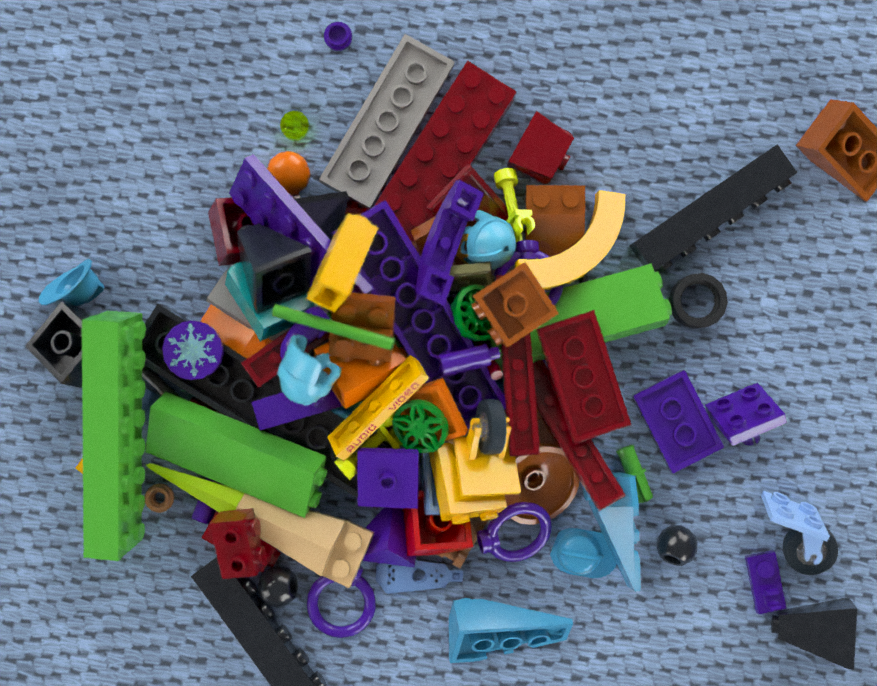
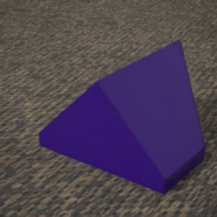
[363,507,416,568]

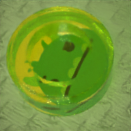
[280,111,310,141]

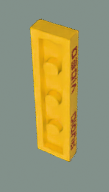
[328,355,429,461]

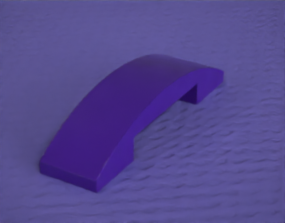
[416,180,483,306]
[251,389,365,431]

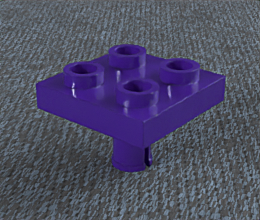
[705,382,787,446]

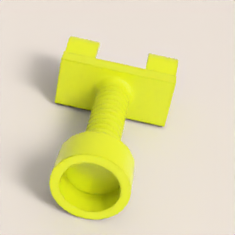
[494,168,535,242]
[334,412,406,480]

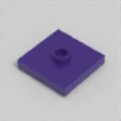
[357,447,419,509]

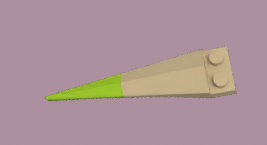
[146,463,375,588]

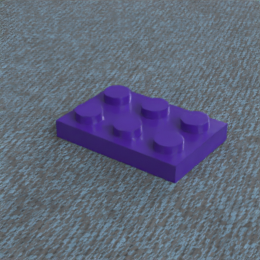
[631,370,725,474]

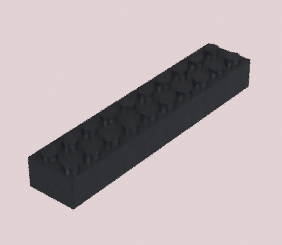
[142,303,392,510]

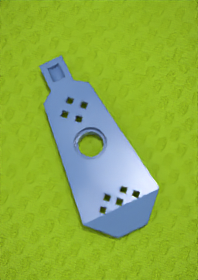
[376,560,463,594]

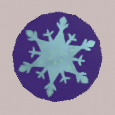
[162,320,224,380]

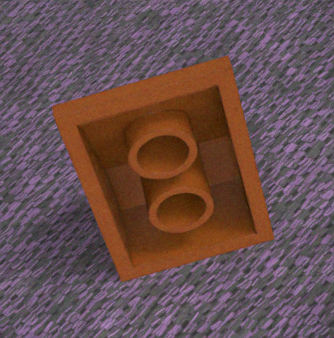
[796,99,877,202]
[525,185,585,257]

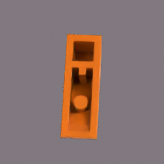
[200,305,272,358]

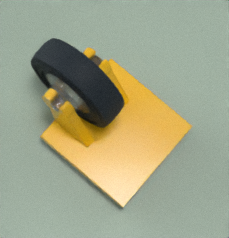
[453,399,521,497]

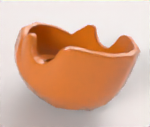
[267,151,310,195]

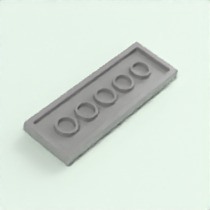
[319,34,455,210]

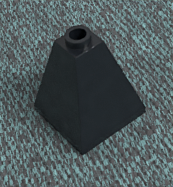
[294,191,348,241]
[237,223,312,314]
[771,598,857,670]

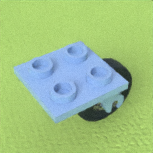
[761,491,838,575]

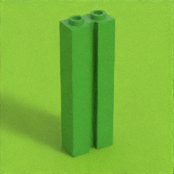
[483,263,672,371]
[145,392,327,518]

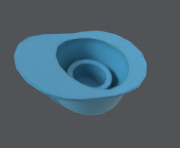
[38,259,104,306]
[550,528,617,578]

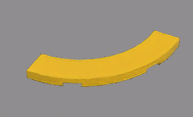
[515,190,626,291]

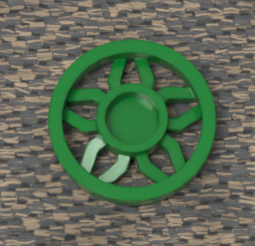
[451,285,492,341]
[392,399,449,453]

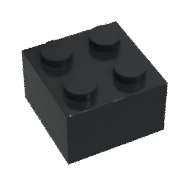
[25,301,90,388]

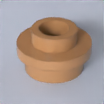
[145,483,174,513]

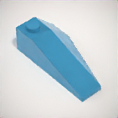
[583,472,641,592]
[449,598,573,663]

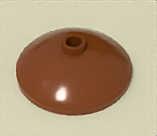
[505,444,580,525]

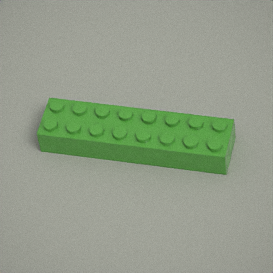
[82,311,146,561]

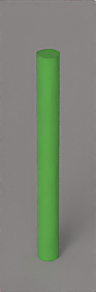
[272,304,395,350]

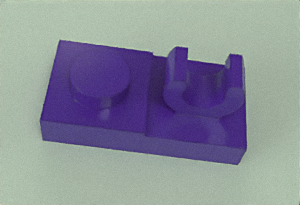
[744,550,787,614]

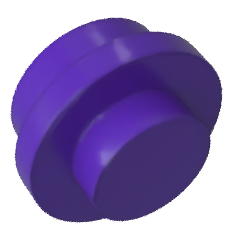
[324,22,353,51]

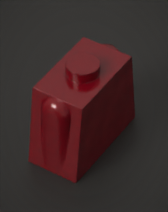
[507,111,574,184]

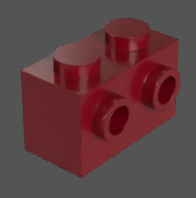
[209,508,267,579]

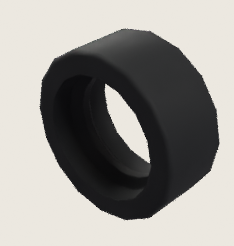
[668,273,728,329]

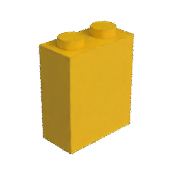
[306,213,378,312]
[429,442,507,524]

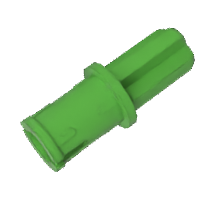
[616,445,653,503]

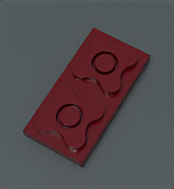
[536,310,632,444]

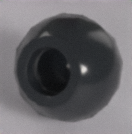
[657,525,698,566]
[258,566,298,608]

